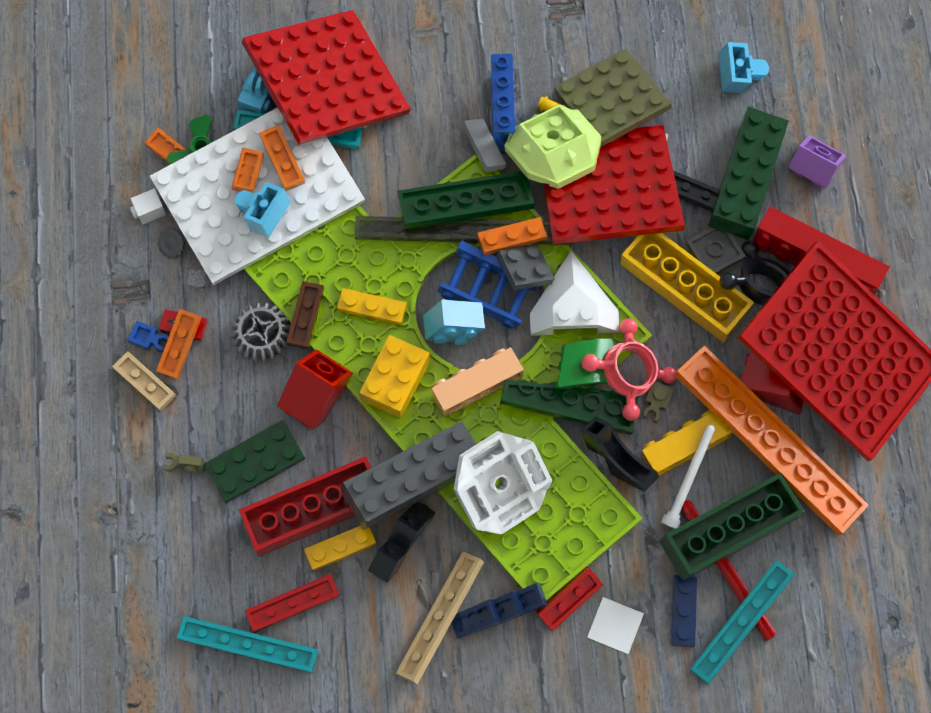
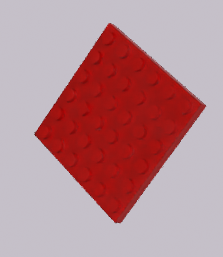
[241,10,411,145]
[543,125,685,245]

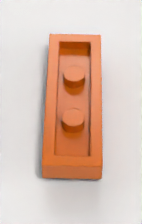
[259,125,305,192]
[477,217,547,256]
[156,309,202,379]

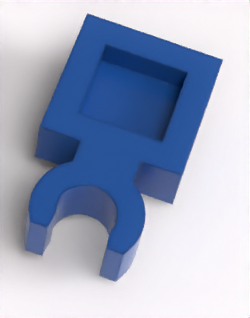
[128,321,169,353]

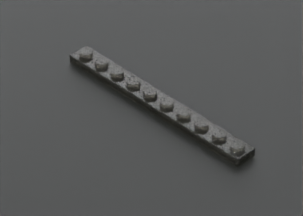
[355,216,574,245]

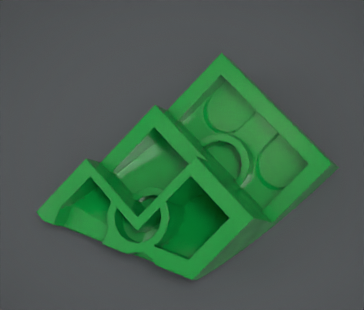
[555,338,620,389]

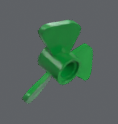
[167,115,212,165]

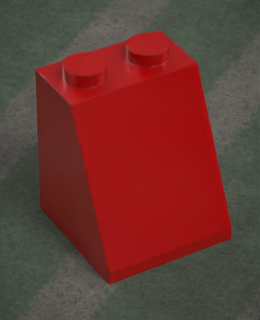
[277,350,353,430]
[739,351,804,415]

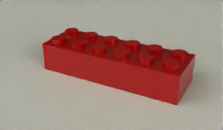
[753,206,890,295]
[239,456,371,557]

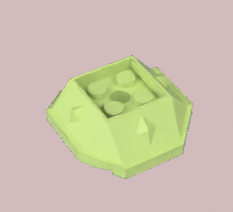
[505,105,601,189]

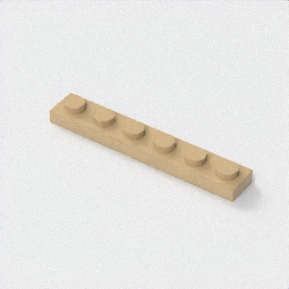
[396,552,484,685]

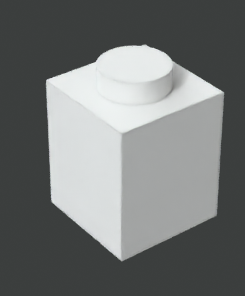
[130,188,166,225]

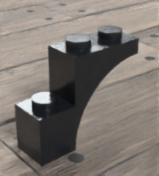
[581,416,659,492]
[368,502,435,583]

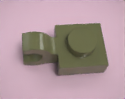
[163,453,205,474]

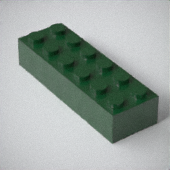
[708,107,789,240]
[659,473,805,582]

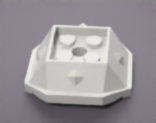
[454,431,552,534]

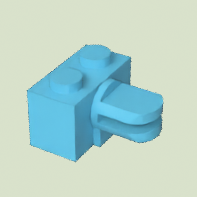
[718,42,769,93]
[237,66,273,113]
[235,182,291,238]

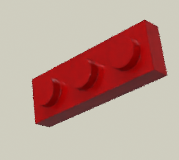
[536,567,603,631]

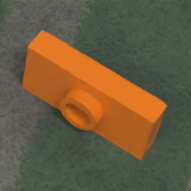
[144,127,186,164]
[231,148,264,193]

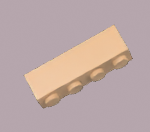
[431,347,524,417]

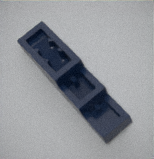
[452,583,548,639]

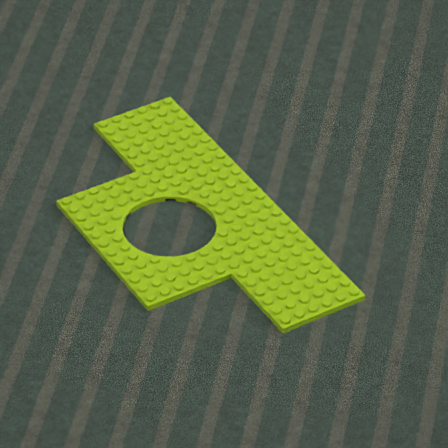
[243,154,652,601]

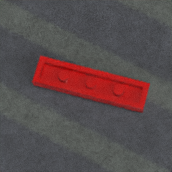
[245,574,340,633]

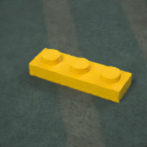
[337,288,407,326]
[304,525,377,572]

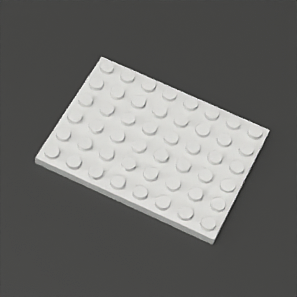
[150,108,365,285]

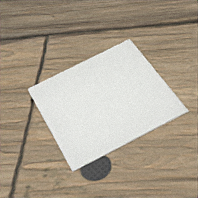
[587,597,644,654]

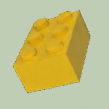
[359,335,431,419]

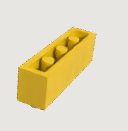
[640,410,733,476]

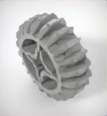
[231,302,290,362]

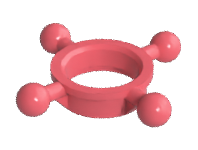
[581,318,677,421]

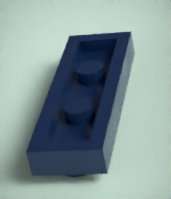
[671,575,697,647]

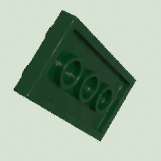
[204,420,305,504]

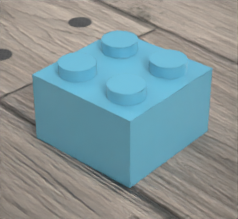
[423,300,485,345]

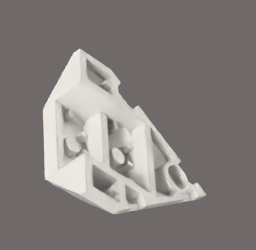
[530,251,620,336]

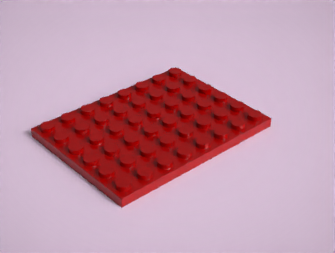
[737,241,931,462]

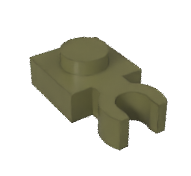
[643,381,674,423]

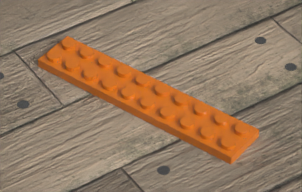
[674,345,868,536]

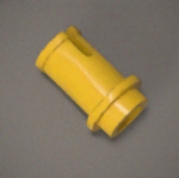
[537,96,565,112]

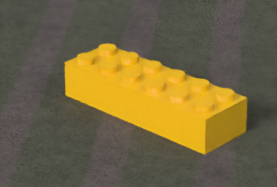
[620,233,754,343]

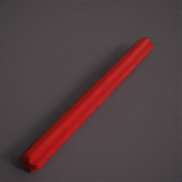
[681,500,776,641]

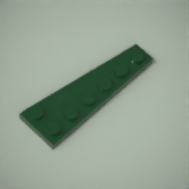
[500,380,639,435]

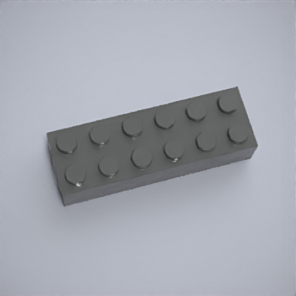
[341,421,476,530]

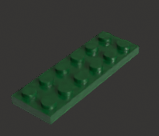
[397,171,535,229]

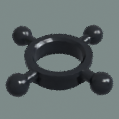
[719,240,790,306]

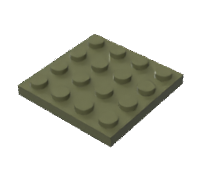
[554,48,672,147]

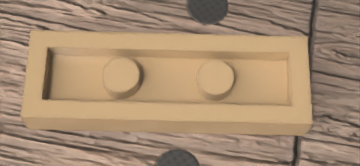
[112,351,176,412]

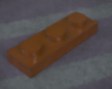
[286,281,325,350]

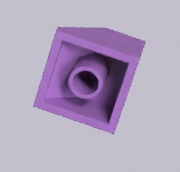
[788,135,847,188]

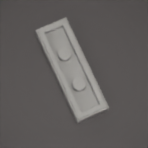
[462,118,506,172]

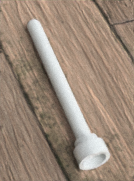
[661,425,715,529]

